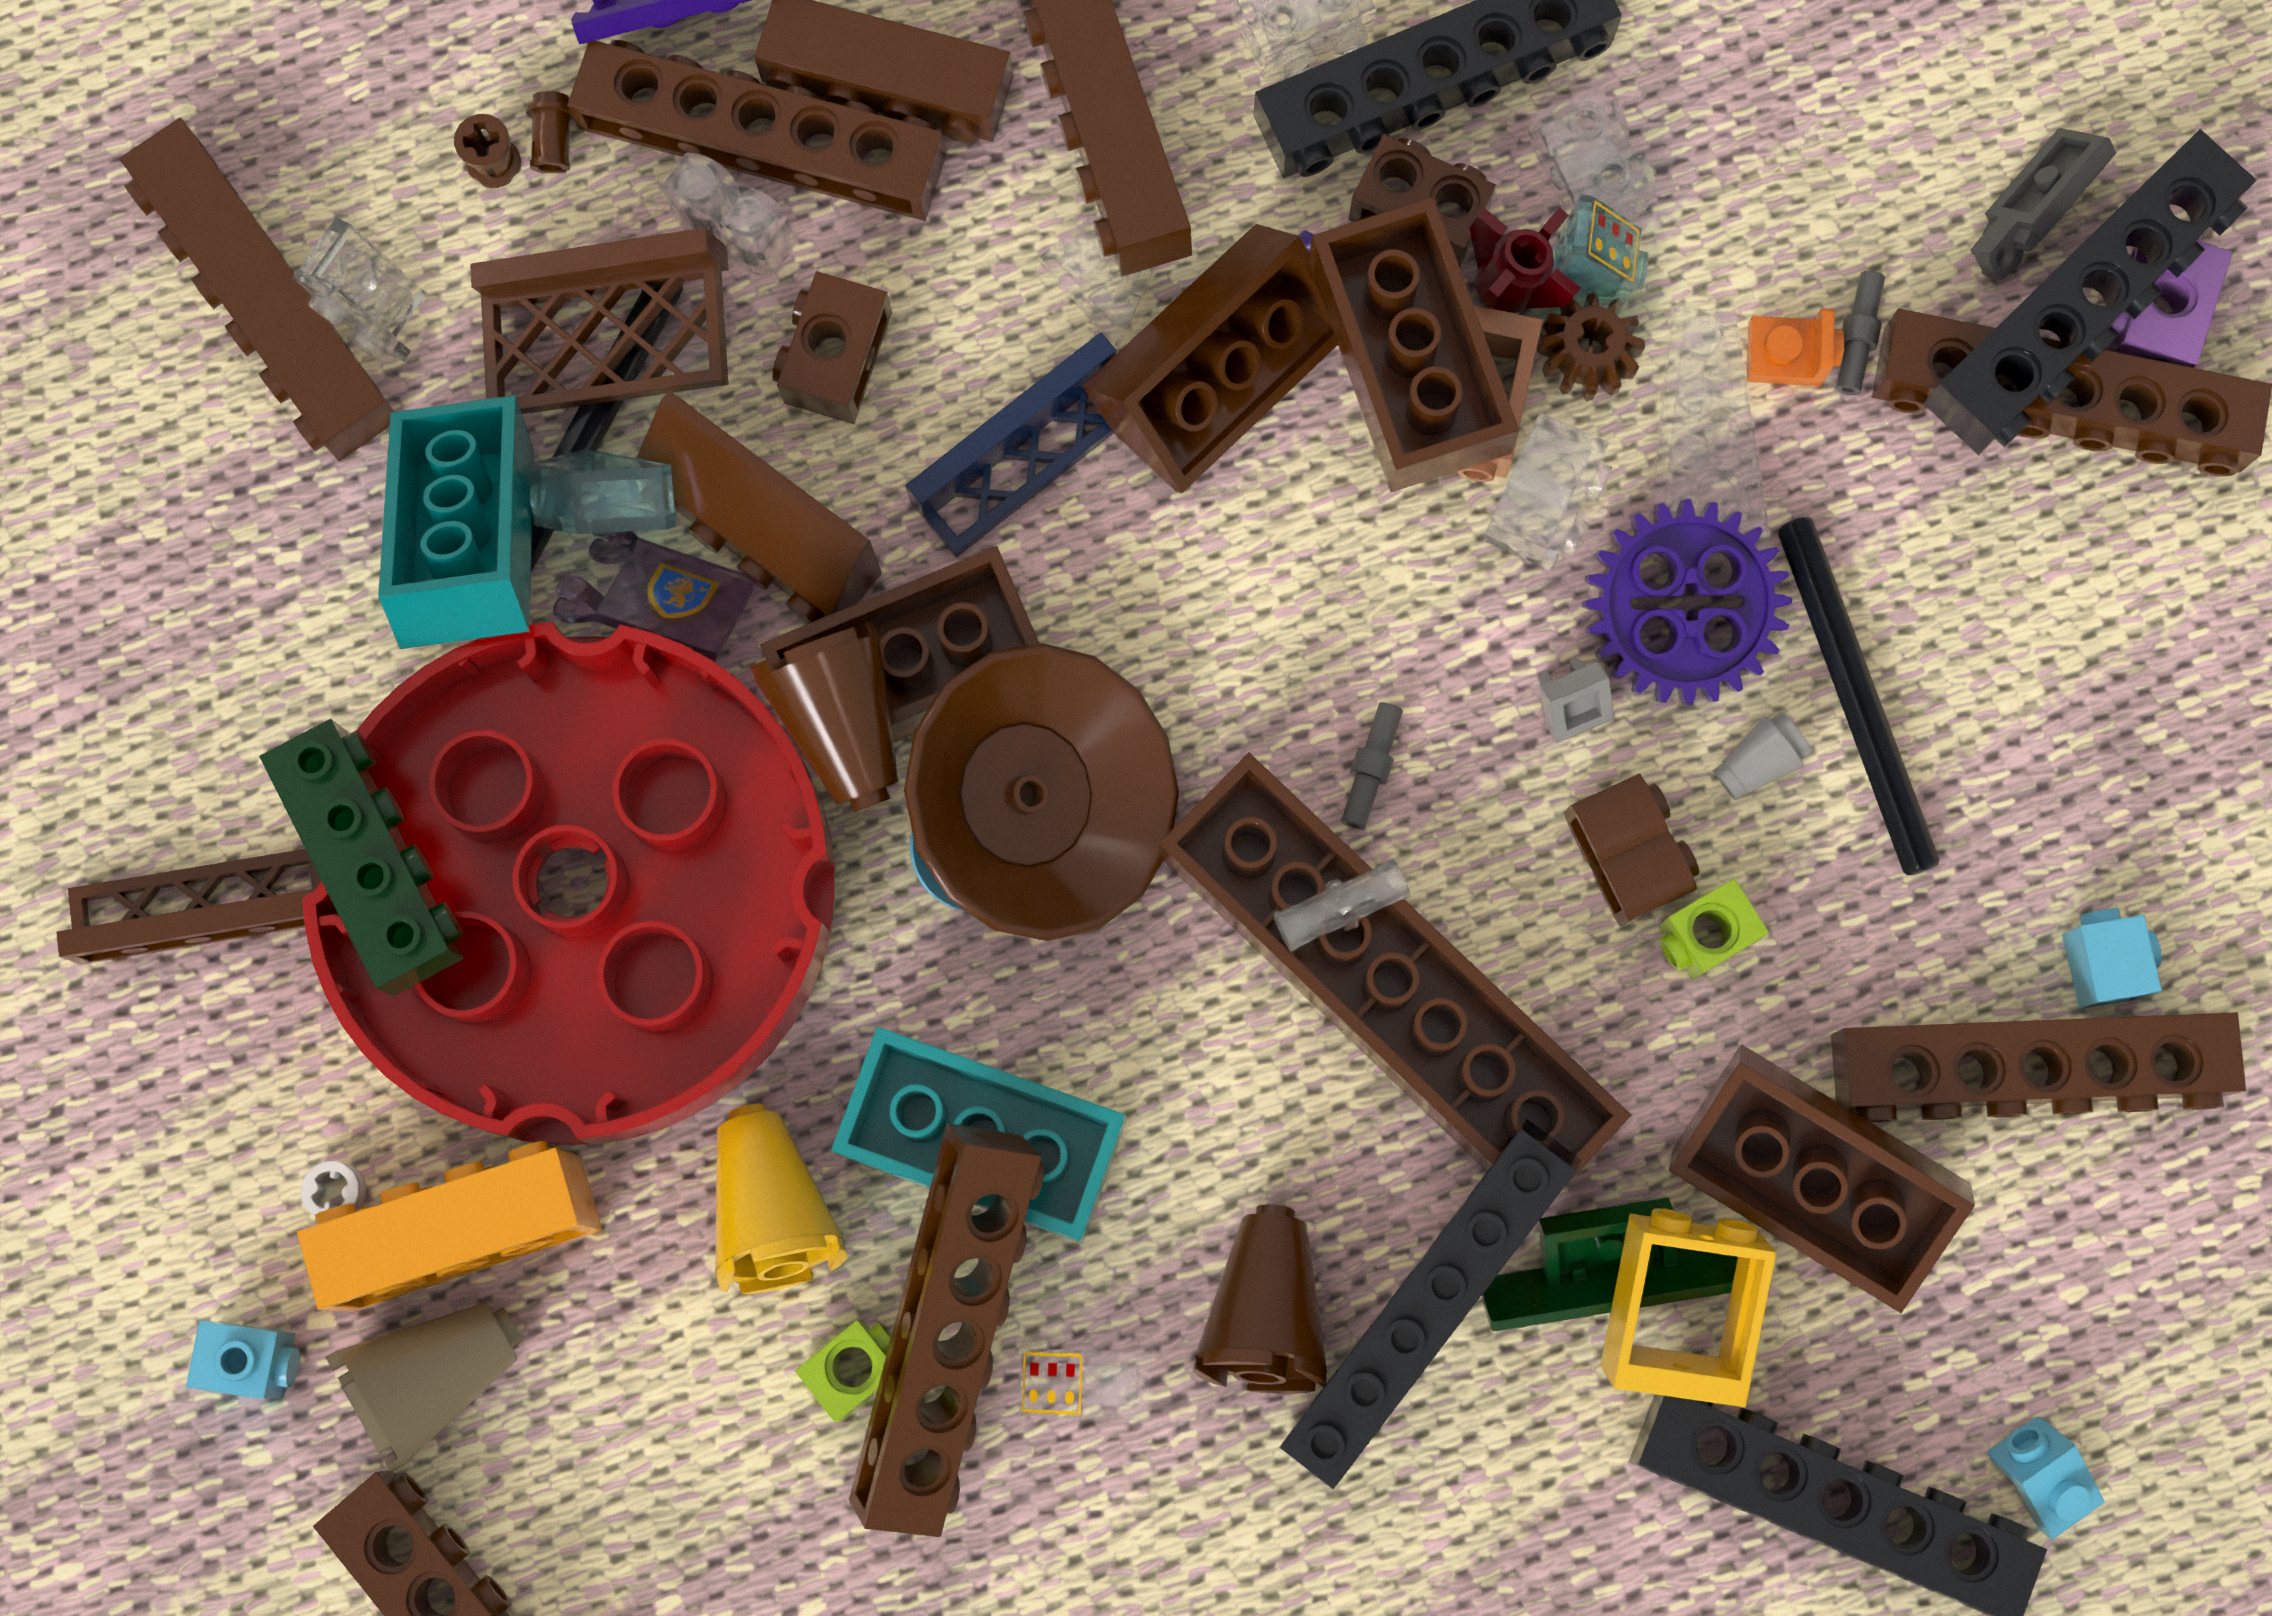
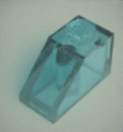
[528,449,676,534]

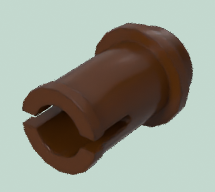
[526,91,573,173]

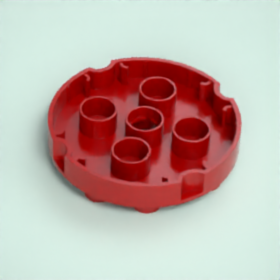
[302,621,836,1145]

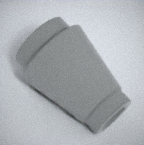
[1713,712,1813,801]

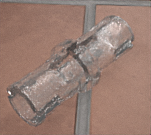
[1273,858,1411,952]

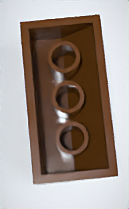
[1083,224,1338,494]
[632,390,882,624]

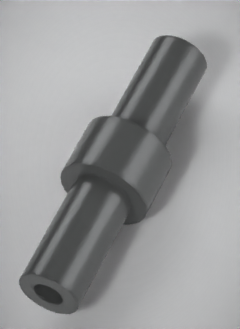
[1836,271,1885,395]
[1341,702,1403,830]

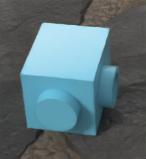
[2062,908,2162,1010]
[186,1320,300,1399]

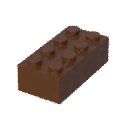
[1309,197,1520,492]
[760,546,1039,773]
[1669,1044,1975,1314]

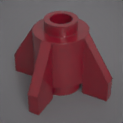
[1469,207,1581,313]

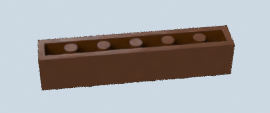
[1022,0,1192,277]
[119,117,395,462]

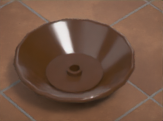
[904,643,1179,941]

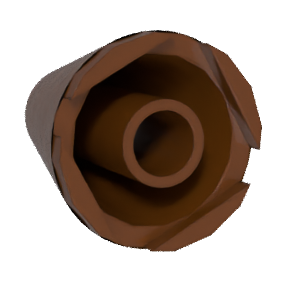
[750,622,899,812]
[1193,1204,1327,1394]

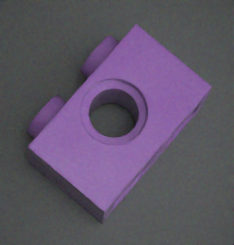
[2109,240,2233,368]

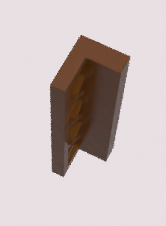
[56,849,321,965]

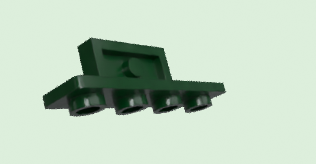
[1481,1197,1738,1331]

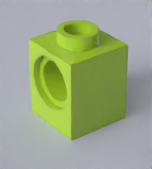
[1659,878,1769,980]
[795,1319,891,1424]

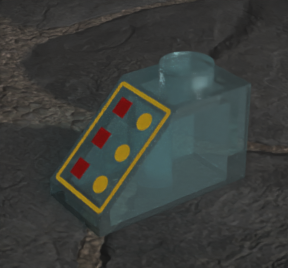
[1552,194,1648,307]

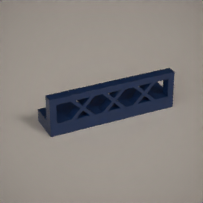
[905,332,1117,558]

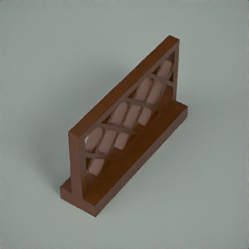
[470,228,729,414]

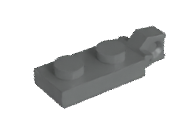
[1970,128,2116,280]

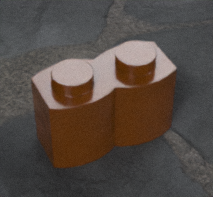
[1564,773,1699,927]

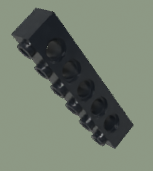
[1253,0,1622,178]
[1923,129,2257,456]
[1279,1119,1581,1490]
[1629,1394,2047,1616]

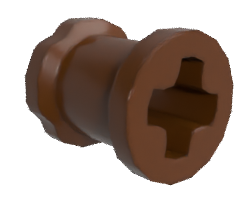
[454,114,521,188]

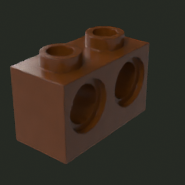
[1348,134,1496,267]

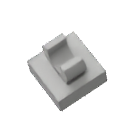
[1539,657,1614,743]

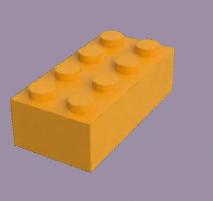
[296,1141,602,1312]

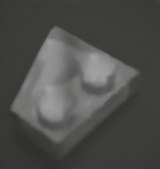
[1039,210,1155,349]

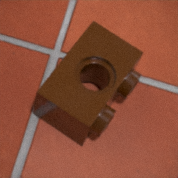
[772,271,892,424]

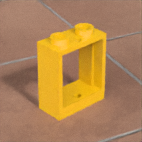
[1600,1208,1777,1407]

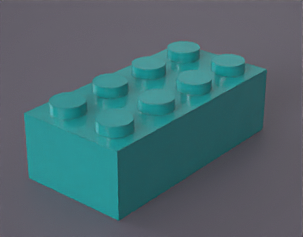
[378,395,534,649]
[831,1026,1127,1244]

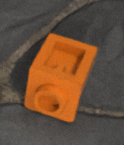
[1747,308,1844,386]

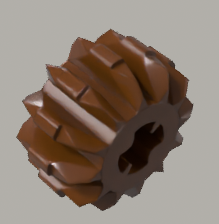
[1537,291,1645,402]

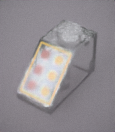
[1019,1349,1152,1420]

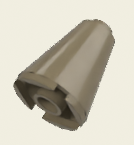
[325,1303,523,1472]

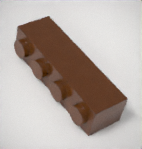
[754,0,1013,143]

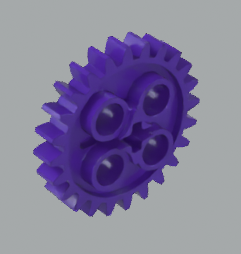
[1582,499,1792,705]

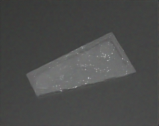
[1648,305,1773,564]

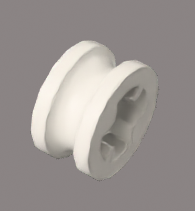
[301,1161,366,1216]

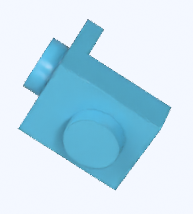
[1988,1417,2105,1540]

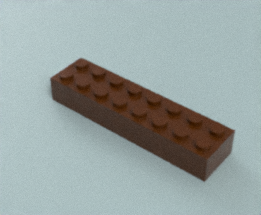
[1158,752,1632,1185]

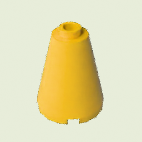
[715,1104,848,1294]

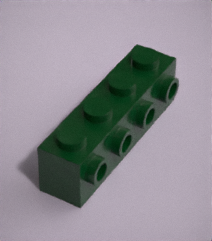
[259,718,464,996]

